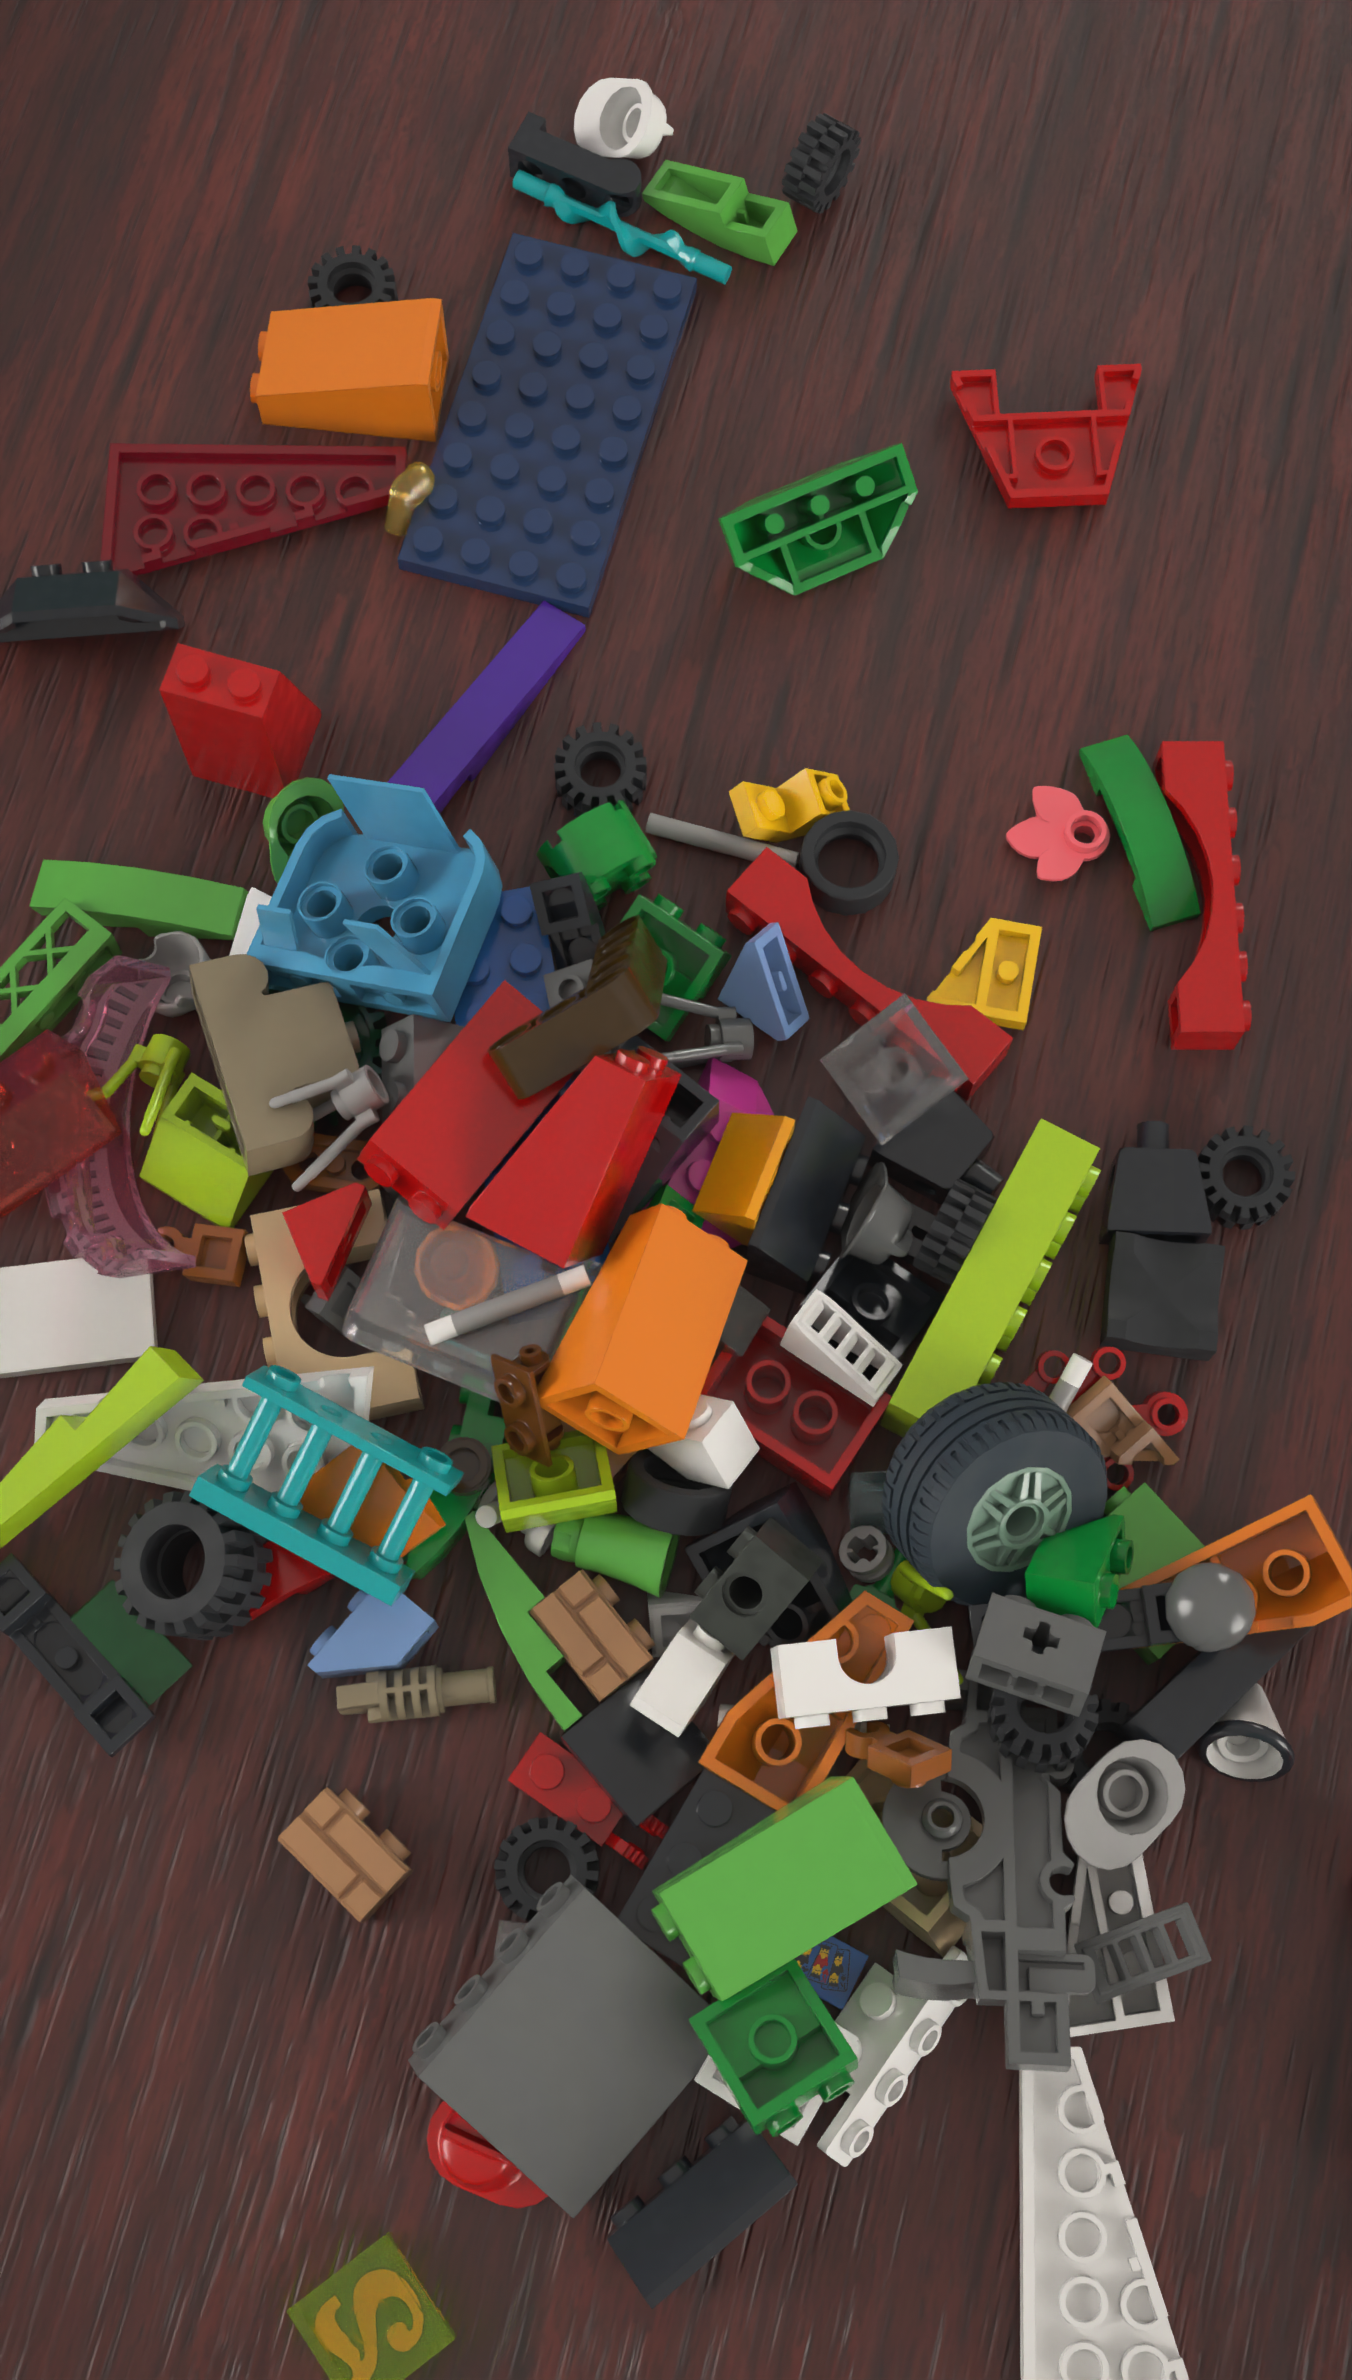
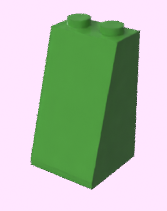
[651,1776,918,2001]

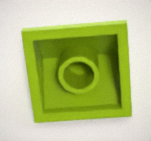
[491,1430,617,1533]

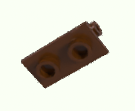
[490,1344,564,1467]

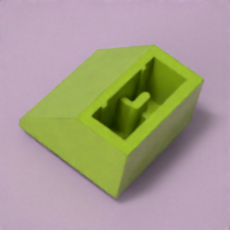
[139,1072,274,1228]

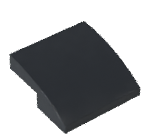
[561,1669,710,1829]

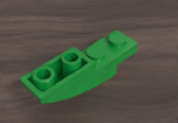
[402,1357,507,1580]

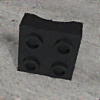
[1099,1231,1225,1361]

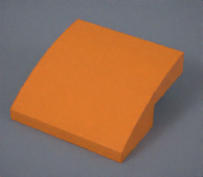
[300,1445,446,1557]

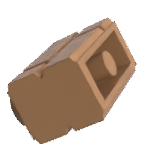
[529,1569,655,1705]
[277,1787,413,1923]

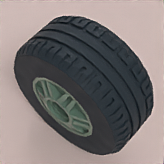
[882,1382,1107,1606]

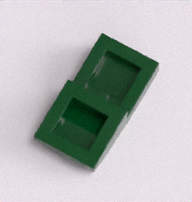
[70,1578,193,1706]

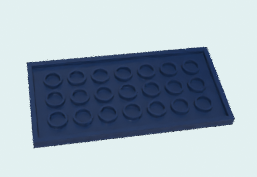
[398,233,697,618]

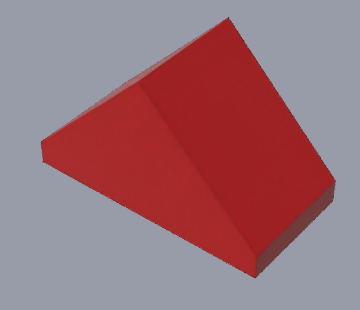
[282,1182,372,1302]

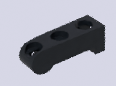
[508,111,642,217]

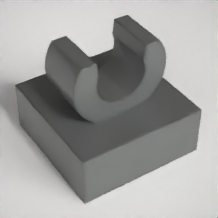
[301,1266,377,1338]

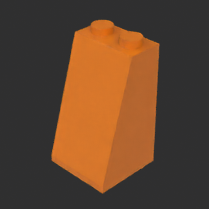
[250,298,449,442]
[537,1203,748,1455]

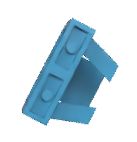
[246,774,503,1022]

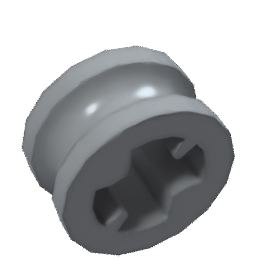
[839,1525,895,1583]

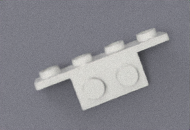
[817,1946,968,2167]

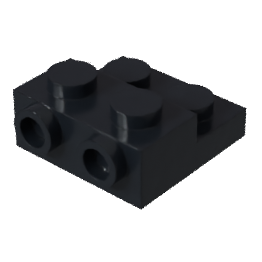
[794,1255,945,1381]

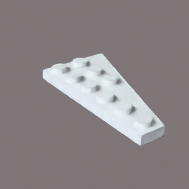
[34,1366,374,1493]
[1019,2046,1189,2380]

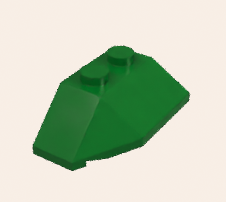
[718,443,918,596]

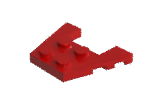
[950,364,1142,508]

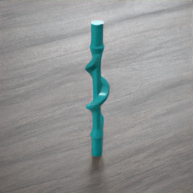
[512,170,732,285]

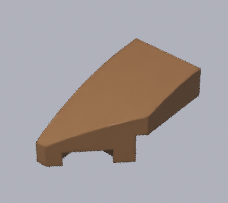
[1066,1376,1180,1465]

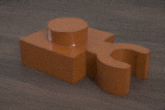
[157,1223,250,1287]
[845,1720,952,1788]

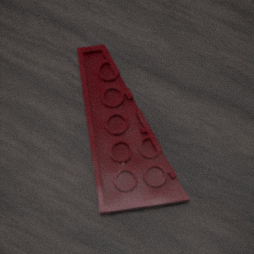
[100,443,408,576]

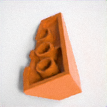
[1119,1494,1352,1649]
[698,1591,914,1811]

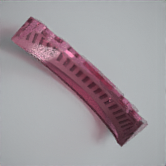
[41,955,196,1278]

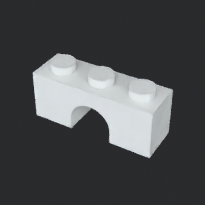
[770,1626,961,1729]

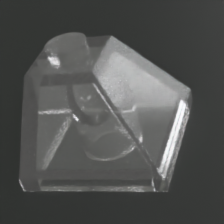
[820,993,969,1145]

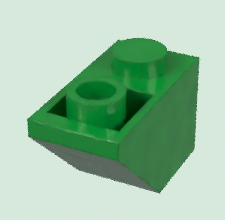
[1025,1514,1134,1628]

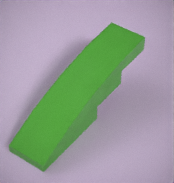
[29,859,249,940]
[464,1511,583,1733]

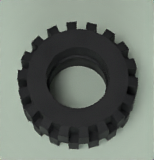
[114,1491,273,1640]

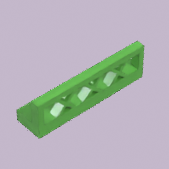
[0,898,123,1088]

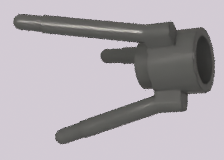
[661,993,754,1069]

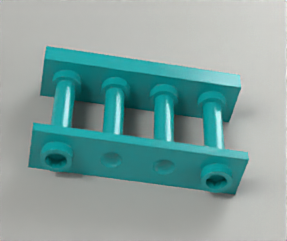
[189,1365,464,1606]

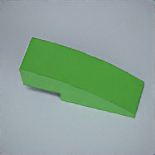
[642,160,798,266]

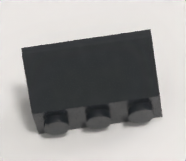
[745,1096,870,1295]
[607,2115,798,2309]

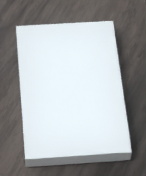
[0,1257,158,1378]

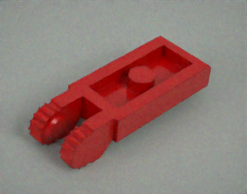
[507,1732,669,1870]

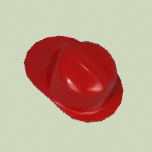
[426,2101,548,2208]

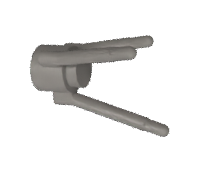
[269,1065,389,1192]

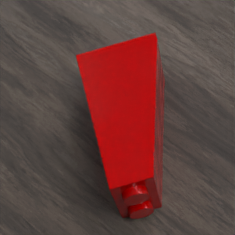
[159,643,322,798]
[357,980,579,1230]
[466,1046,682,1269]

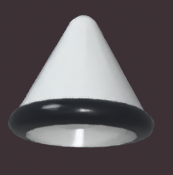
[1196,1683,1295,1782]

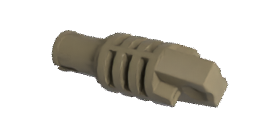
[336,1665,497,1723]

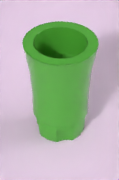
[551,1513,680,1598]

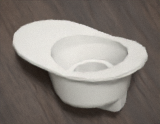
[574,78,674,159]

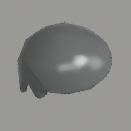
[1165,1563,1256,1652]

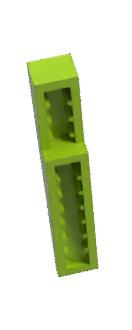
[0,1346,204,1549]

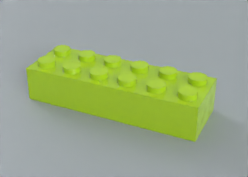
[880,1118,1101,1437]

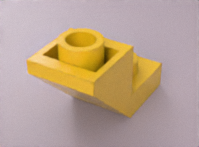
[728,768,850,843]

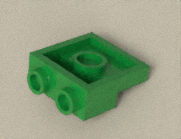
[620,893,732,1042]
[689,1958,858,2137]

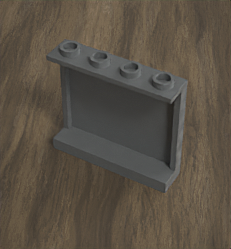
[408,1875,709,2219]

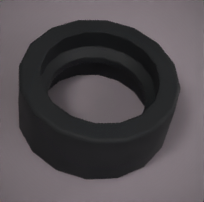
[798,810,899,916]
[621,1449,733,1536]

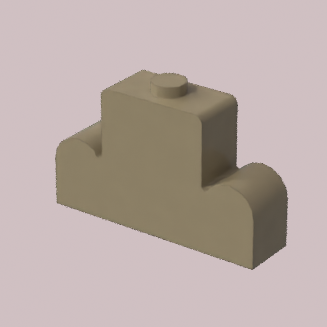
[189,954,361,1176]

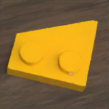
[926,918,1042,1030]

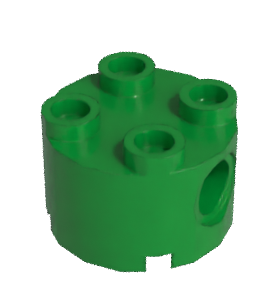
[536,800,657,911]

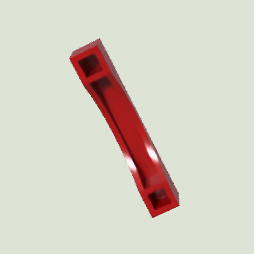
[1153,741,1252,1050]
[725,847,1013,1101]

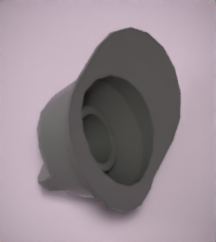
[839,1162,914,1264]

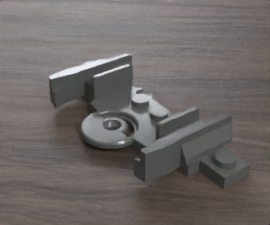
[882,1650,1096,2072]

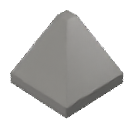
[647,1592,703,1657]

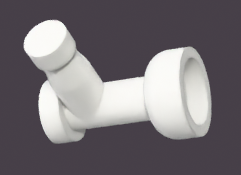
[475,1482,556,1557]

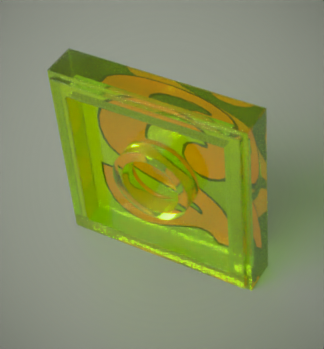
[286,2232,457,2380]

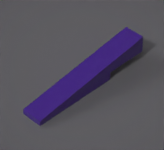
[387,600,586,814]

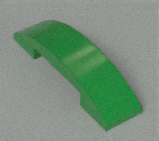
[1079,734,1200,932]

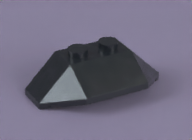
[0,560,185,642]

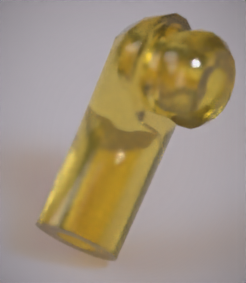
[384,462,435,536]

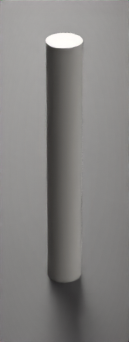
[645,813,799,868]

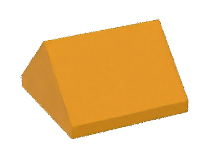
[692,1113,795,1246]

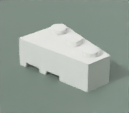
[1066,1854,1175,2037]

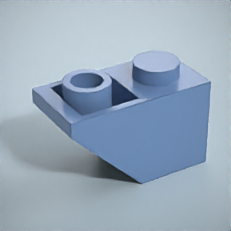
[307,1590,439,1679]

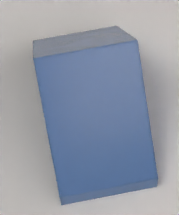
[718,922,810,1041]

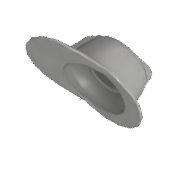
[1064,1739,1185,1870]

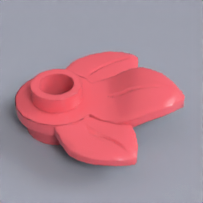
[1006,786,1110,882]

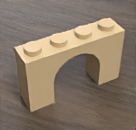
[244,1189,424,1421]

